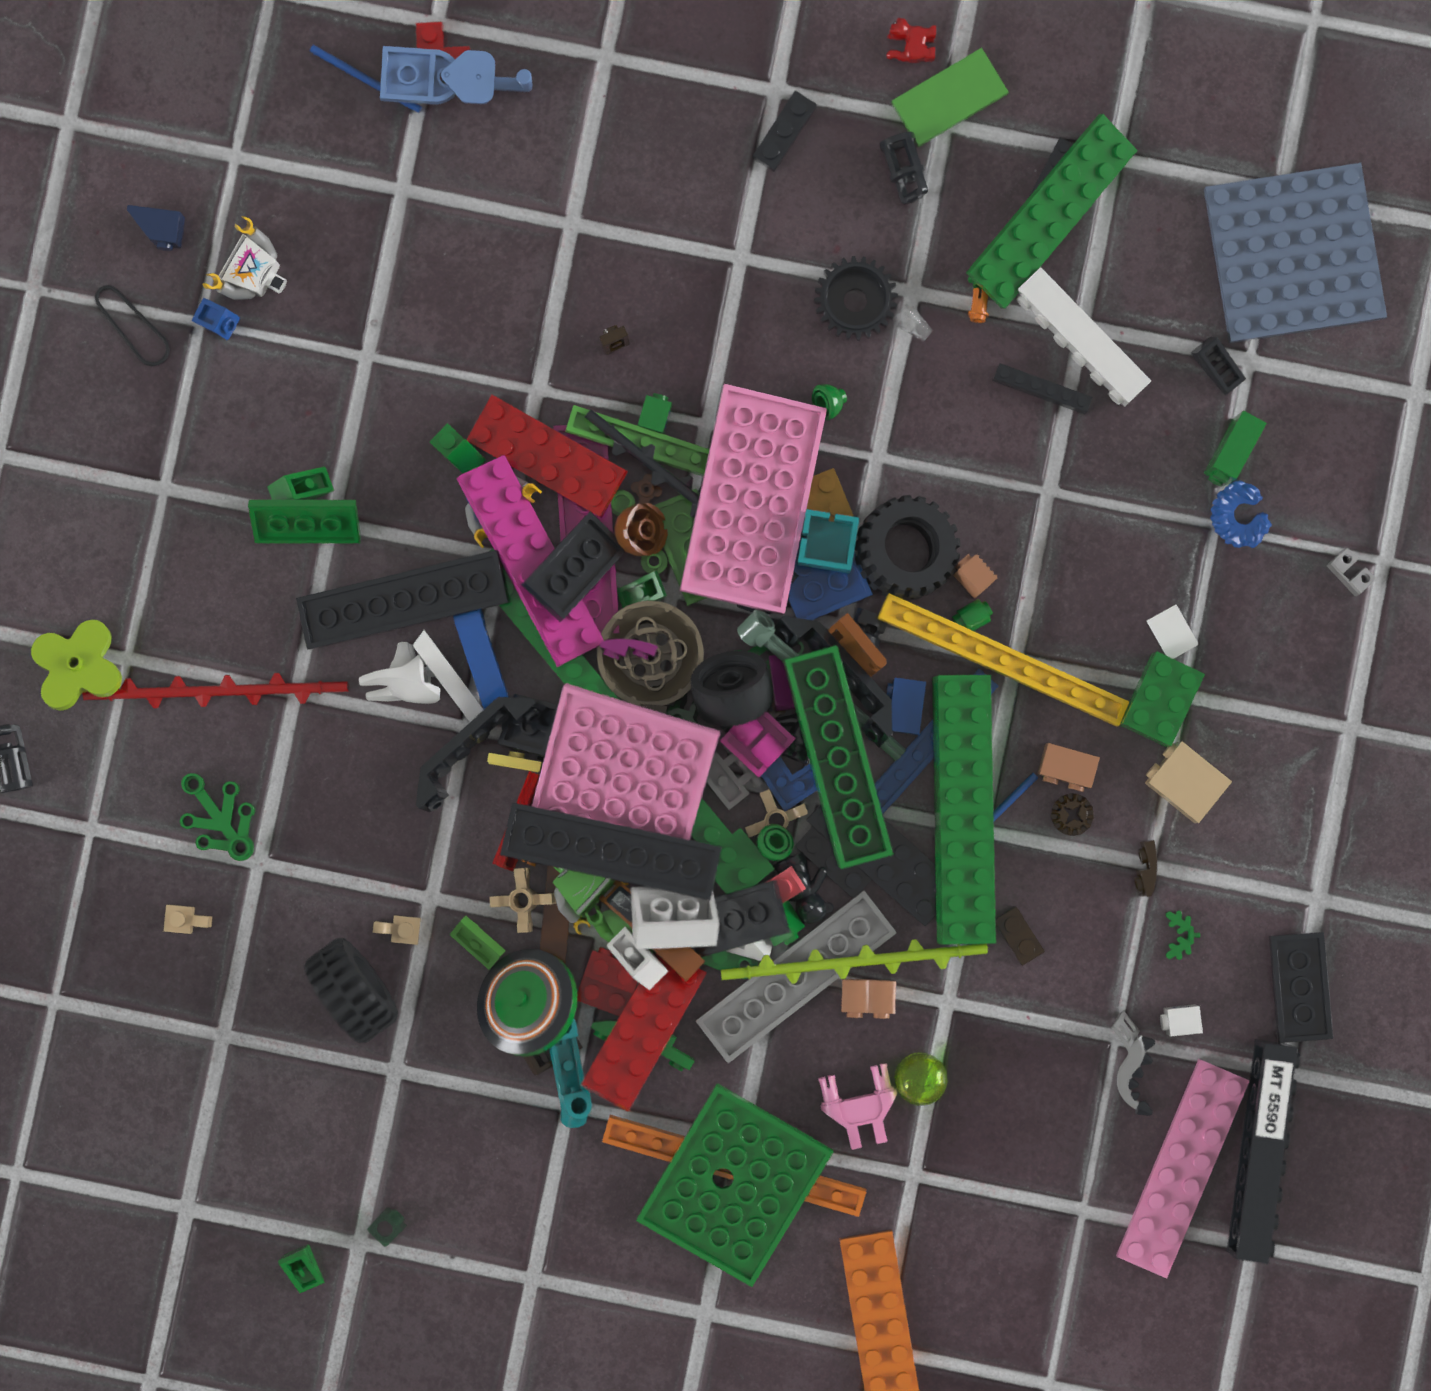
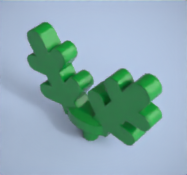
[1165,910,1200,960]

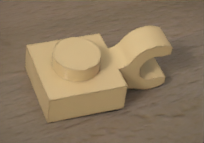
[164,905,212,934]
[373,915,421,945]

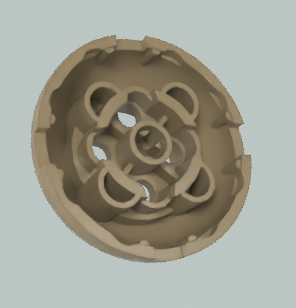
[597,601,704,706]

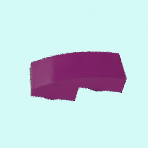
[600,639,658,660]

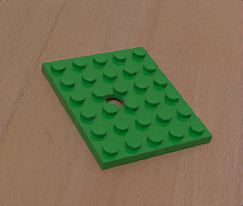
[636,1083,833,1287]

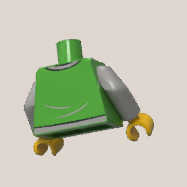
[553,867,629,935]

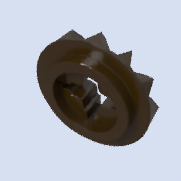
[1051,793,1094,836]

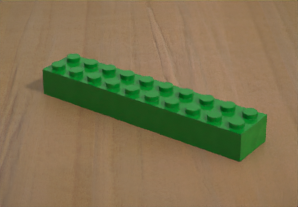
[932,675,996,944]

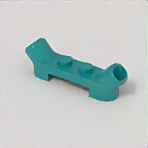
[549,1019,592,1128]

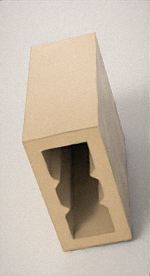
[1145,741,1232,823]

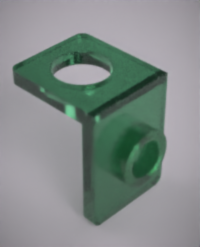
[367,1207,407,1247]

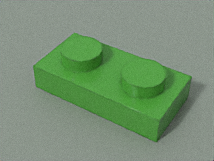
[450,916,506,970]

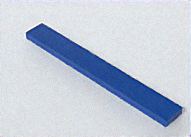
[874,668,998,815]

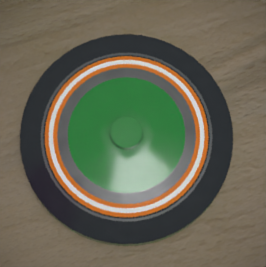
[477,949,577,1056]

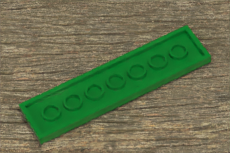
[966,114,1138,309]

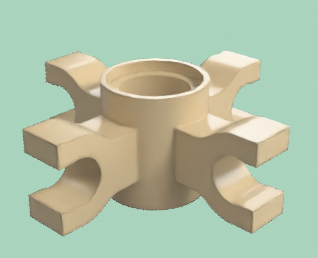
[745,789,808,849]
[490,868,557,933]

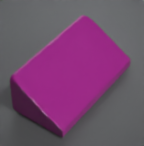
[769,655,795,711]

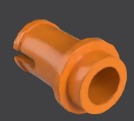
[968,288,989,323]

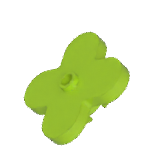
[31,620,122,711]

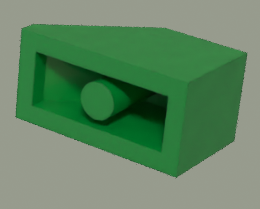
[267,467,335,500]

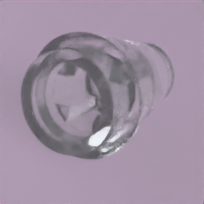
[893,304,933,342]

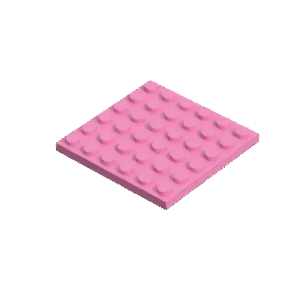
[532,684,720,840]

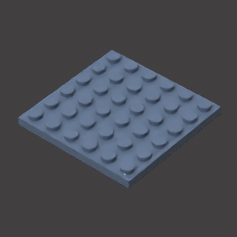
[1204,163,1387,343]

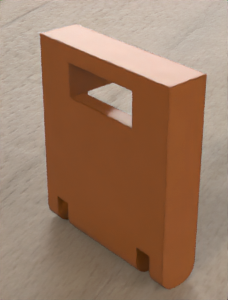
[828,613,887,677]

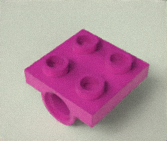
[720,712,795,778]

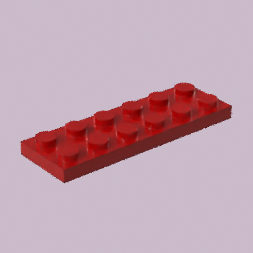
[467,395,628,518]
[581,954,707,1112]

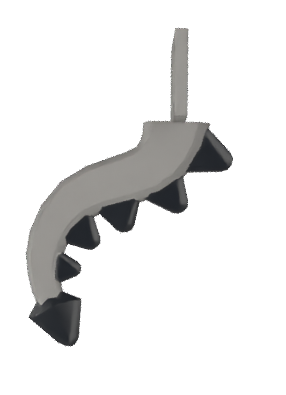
[1111,1010,1156,1116]

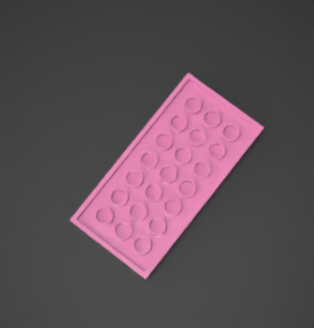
[680,384,827,615]

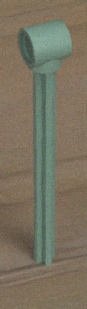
[737,609,906,761]

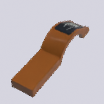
[599,881,705,982]

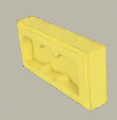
[487,751,543,773]

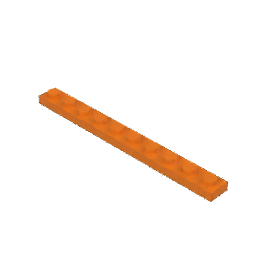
[602,1114,866,1217]

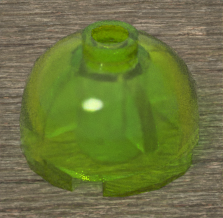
[894,1052,948,1106]

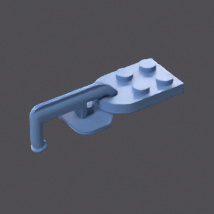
[380,46,532,104]

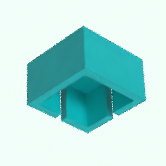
[797,509,859,573]

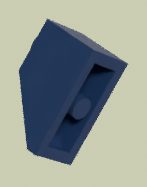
[127,205,185,251]

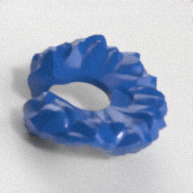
[1210,480,1272,548]

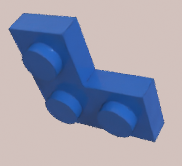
[761,756,817,812]

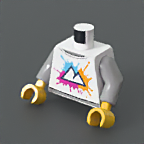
[203,216,287,300]

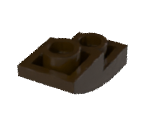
[1134,840,1157,897]

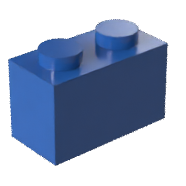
[886,678,926,735]

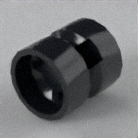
[853,608,888,649]

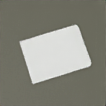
[1147,605,1198,659]

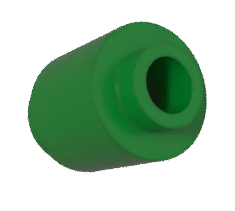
[952,599,993,631]

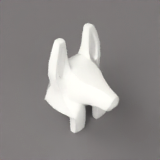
[359,642,440,704]

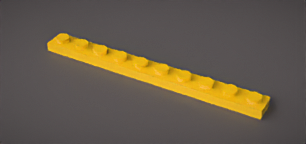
[877,593,1129,727]

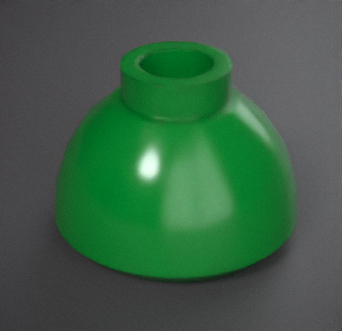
[812,384,847,421]
[757,824,794,861]

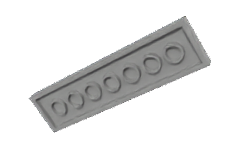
[696,890,897,1063]

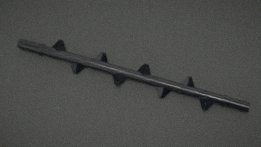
[585,409,799,583]

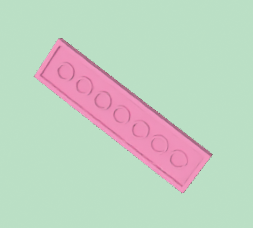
[1116,1059,1249,1278]

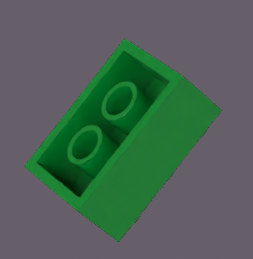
[1120,651,1205,747]

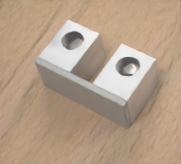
[1326,548,1376,596]

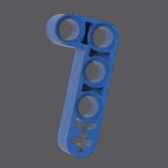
[453,609,509,709]

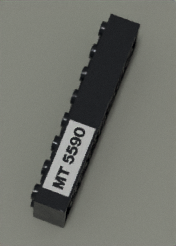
[1226,1039,1300,1264]

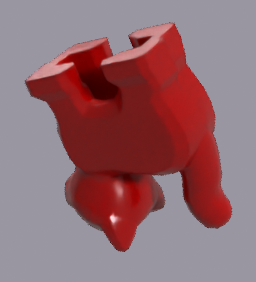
[886,18,936,63]

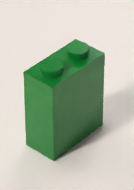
[1204,410,1267,486]

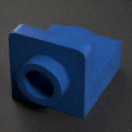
[191,298,240,340]

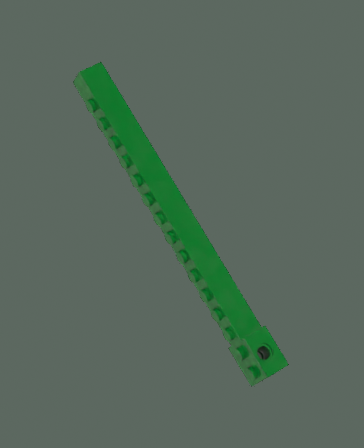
[490,548,775,894]

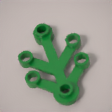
[180,773,256,861]

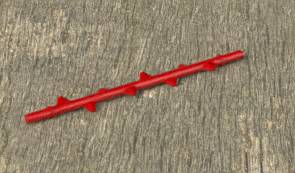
[82,673,349,708]

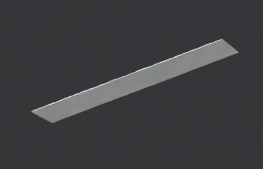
[413,630,484,722]

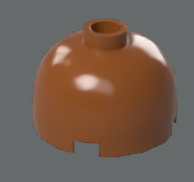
[614,503,668,556]

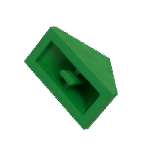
[278,1244,324,1293]

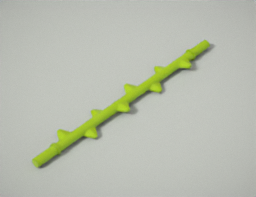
[721,939,988,984]

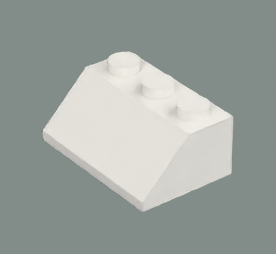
[631,887,719,949]

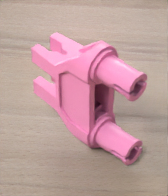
[818,1063,897,1150]

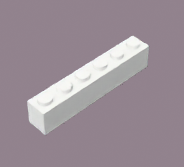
[1016,267,1151,406]

